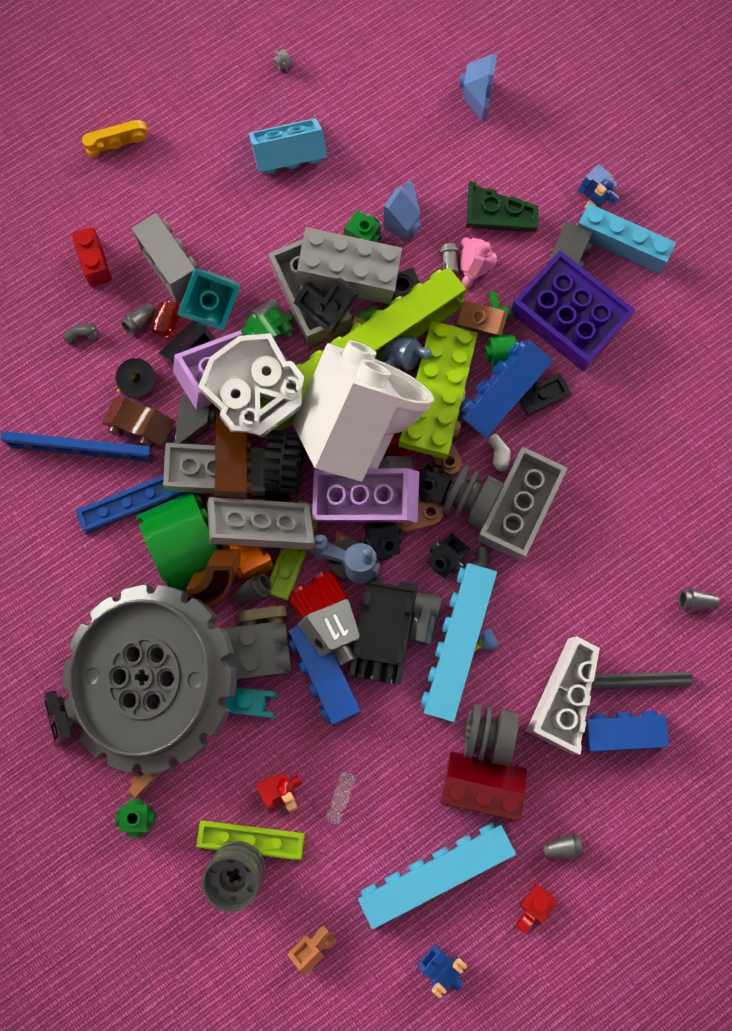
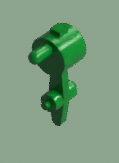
[485,291,516,368]
[241,307,295,339]

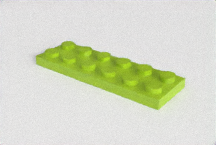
[398,320,478,459]

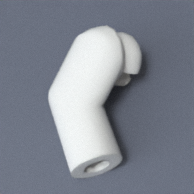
[488,434,511,472]

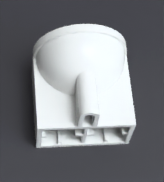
[292,340,434,482]

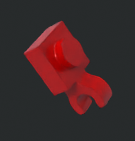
[514,884,558,933]

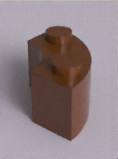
[102,397,175,449]
[186,549,241,608]

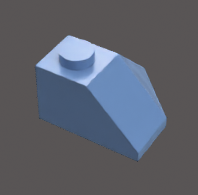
[459,54,497,121]
[383,181,422,242]

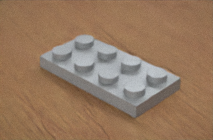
[163,443,265,496]
[207,497,314,550]

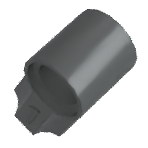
[409,592,442,645]

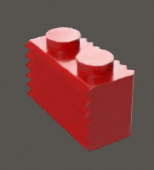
[71,227,112,287]
[288,571,348,620]

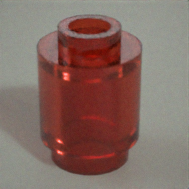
[151,300,181,338]

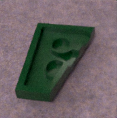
[466,181,539,232]

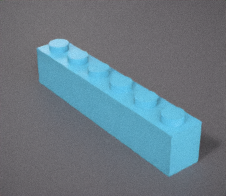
[420,563,497,722]
[358,822,516,930]

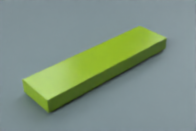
[269,500,319,602]
[196,820,305,860]

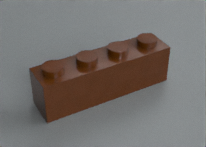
[214,407,251,499]

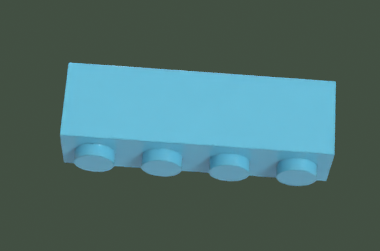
[578,203,676,274]

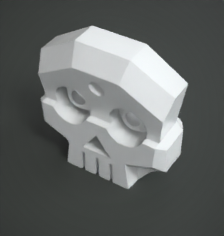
[198,333,304,438]

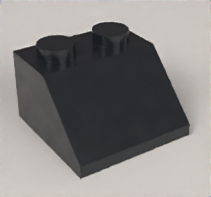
[158,321,215,370]

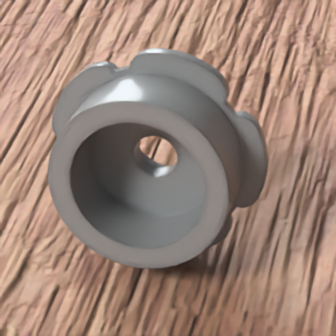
[273,49,293,72]

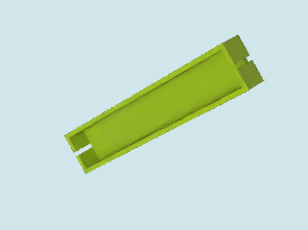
[260,267,466,441]

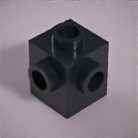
[418,463,455,503]
[363,523,402,561]
[426,533,471,579]

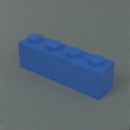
[287,626,361,726]

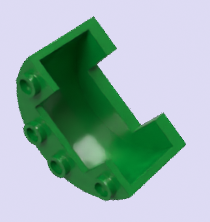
[136,492,221,592]

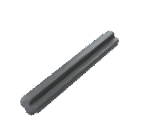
[591,672,693,689]

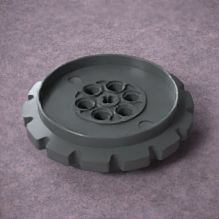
[62,585,237,774]

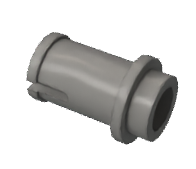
[440,243,459,275]

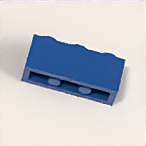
[584,711,669,752]

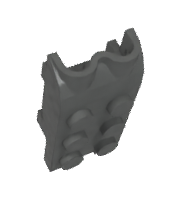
[225,622,292,681]

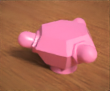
[460,237,497,288]

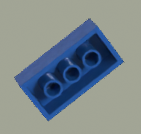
[458,340,553,438]

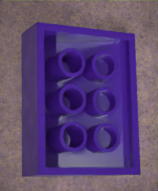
[511,250,636,372]

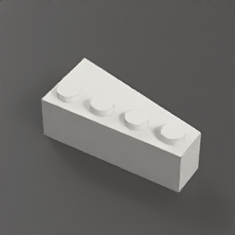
[526,636,600,755]

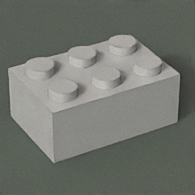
[131,213,198,304]

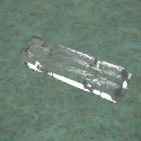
[325,772,356,824]

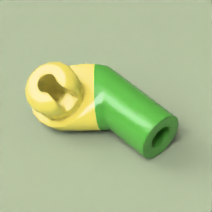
[351,305,378,329]

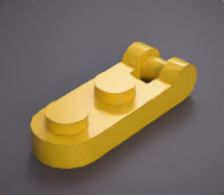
[82,120,148,158]

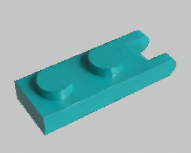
[225,687,278,718]

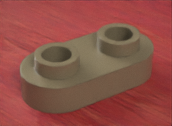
[236,606,288,626]

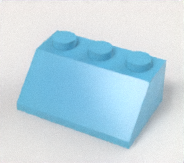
[248,118,327,174]

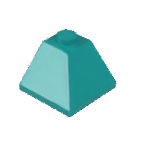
[177,268,240,331]

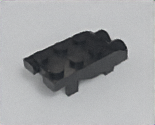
[349,577,417,685]

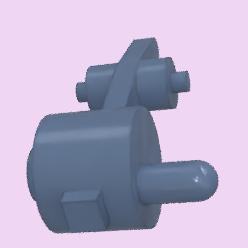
[383,336,432,370]
[306,534,380,584]

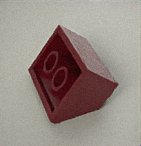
[440,751,527,821]

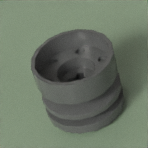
[442,465,504,530]
[463,703,519,767]
[201,841,266,912]

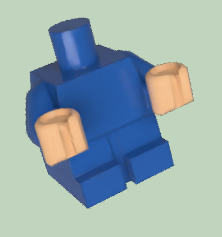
[577,164,620,209]
[417,944,467,998]

